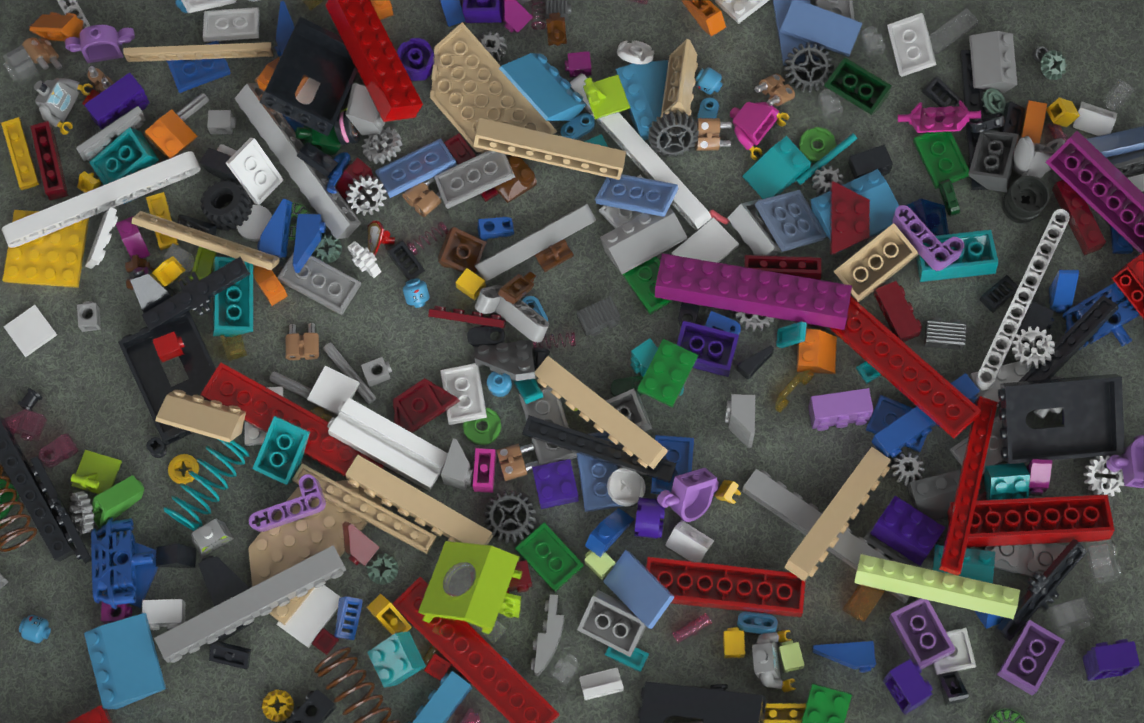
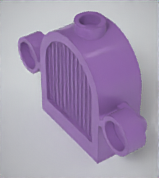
[65,25,135,63]
[1106,435,1144,488]
[657,468,719,522]

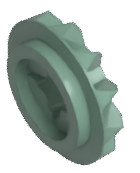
[1041,50,1068,80]
[981,88,1006,114]
[313,234,342,263]
[367,553,398,585]

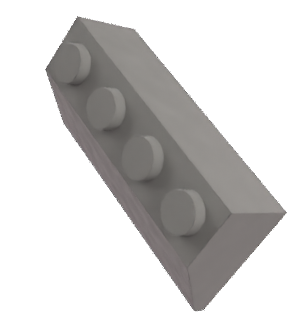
[600,207,687,274]

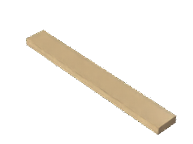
[123,42,274,62]
[132,211,279,270]
[292,464,437,554]

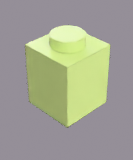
[584,550,615,580]
[778,641,805,673]

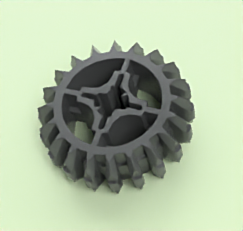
[784,42,834,93]
[648,110,699,158]
[484,491,536,543]

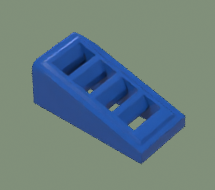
[335,597,363,640]

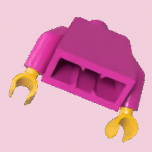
[730,102,789,160]

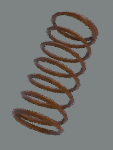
[0,464,37,552]
[314,647,400,723]

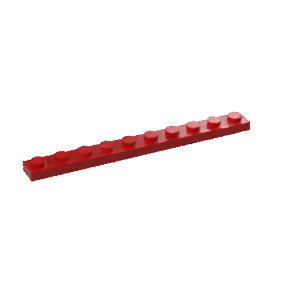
[939,396,998,576]

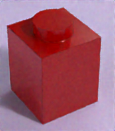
[153,332,185,362]

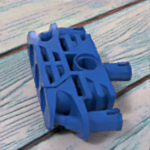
[1062,283,1139,350]
[91,518,154,609]

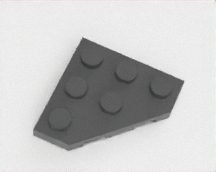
[474,340,536,381]

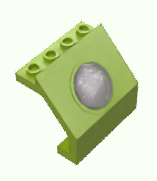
[418,541,519,634]

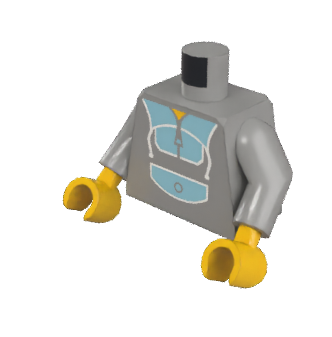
[34,78,93,135]
[752,630,796,692]

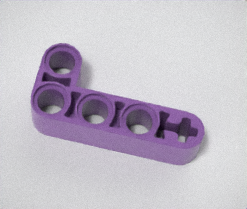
[892,205,964,271]
[249,474,326,532]

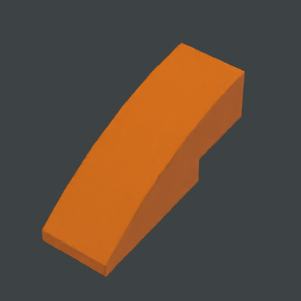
[1020,100,1047,144]

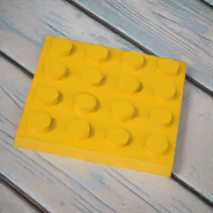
[3,210,89,288]

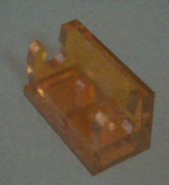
[842,584,885,622]

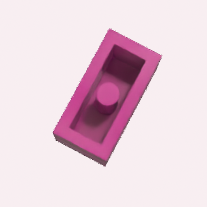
[473,448,496,493]

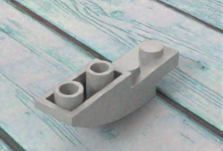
[531,594,564,676]

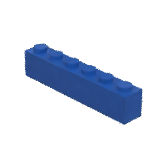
[871,373,980,458]

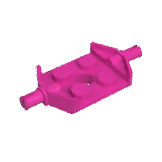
[898,100,981,133]

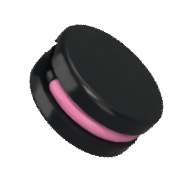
[334,110,360,146]

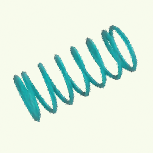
[163,439,250,531]

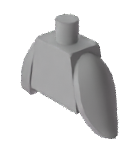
[1013,136,1065,179]

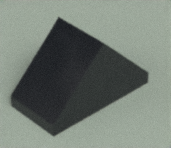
[155,543,196,568]
[938,671,969,705]

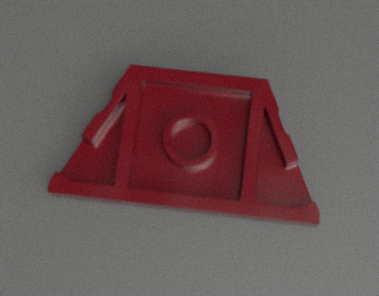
[830,182,870,255]
[393,378,460,433]

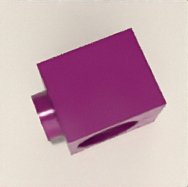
[564,51,592,77]
[101,601,132,624]

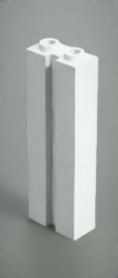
[327,397,448,491]

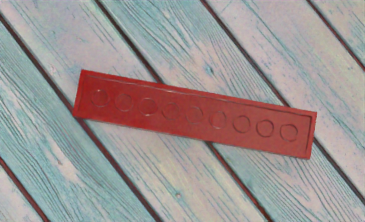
[828,296,982,438]
[201,362,384,477]
[392,577,560,723]

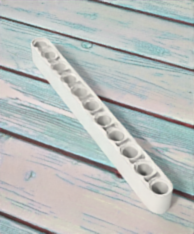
[569,73,712,230]
[2,151,201,248]
[975,209,1070,391]

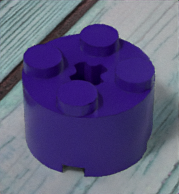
[397,38,434,81]
[634,497,665,539]

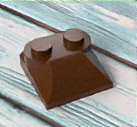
[494,155,537,203]
[438,227,486,273]

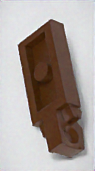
[498,272,536,304]

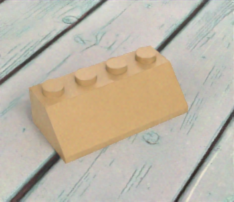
[661,39,698,117]
[834,223,918,303]
[156,390,246,442]

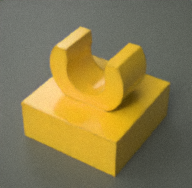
[77,171,101,193]
[714,480,741,504]

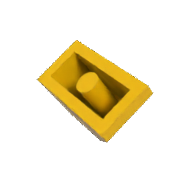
[366,594,412,635]

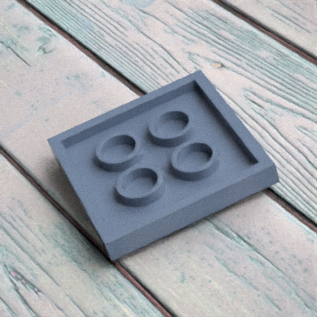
[755,190,827,252]

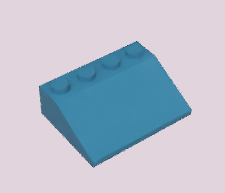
[499,53,586,121]
[616,60,668,141]
[811,169,899,252]
[84,613,166,709]

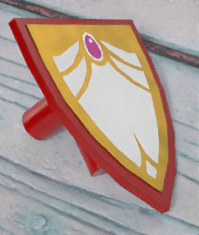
[368,221,395,255]

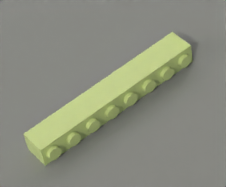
[854,554,1020,619]

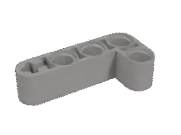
[475,285,549,342]

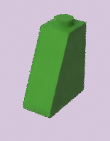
[92,475,144,529]

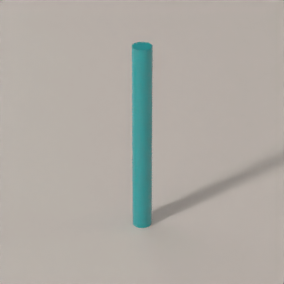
[795,133,857,185]

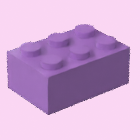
[808,388,873,431]
[889,598,955,669]
[997,620,1065,695]

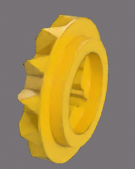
[168,454,200,484]
[262,689,294,722]

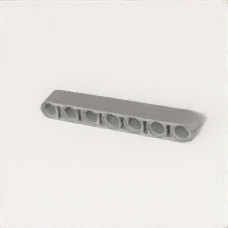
[475,203,596,282]

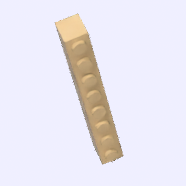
[473,118,626,180]
[535,356,668,469]
[785,447,891,581]
[345,455,493,545]

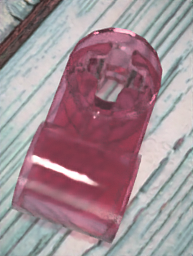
[39,434,79,468]

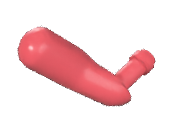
[709,210,729,224]

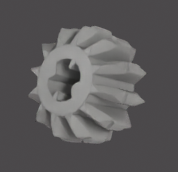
[478,31,507,61]
[812,166,844,195]
[891,452,925,486]

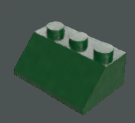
[824,57,892,115]

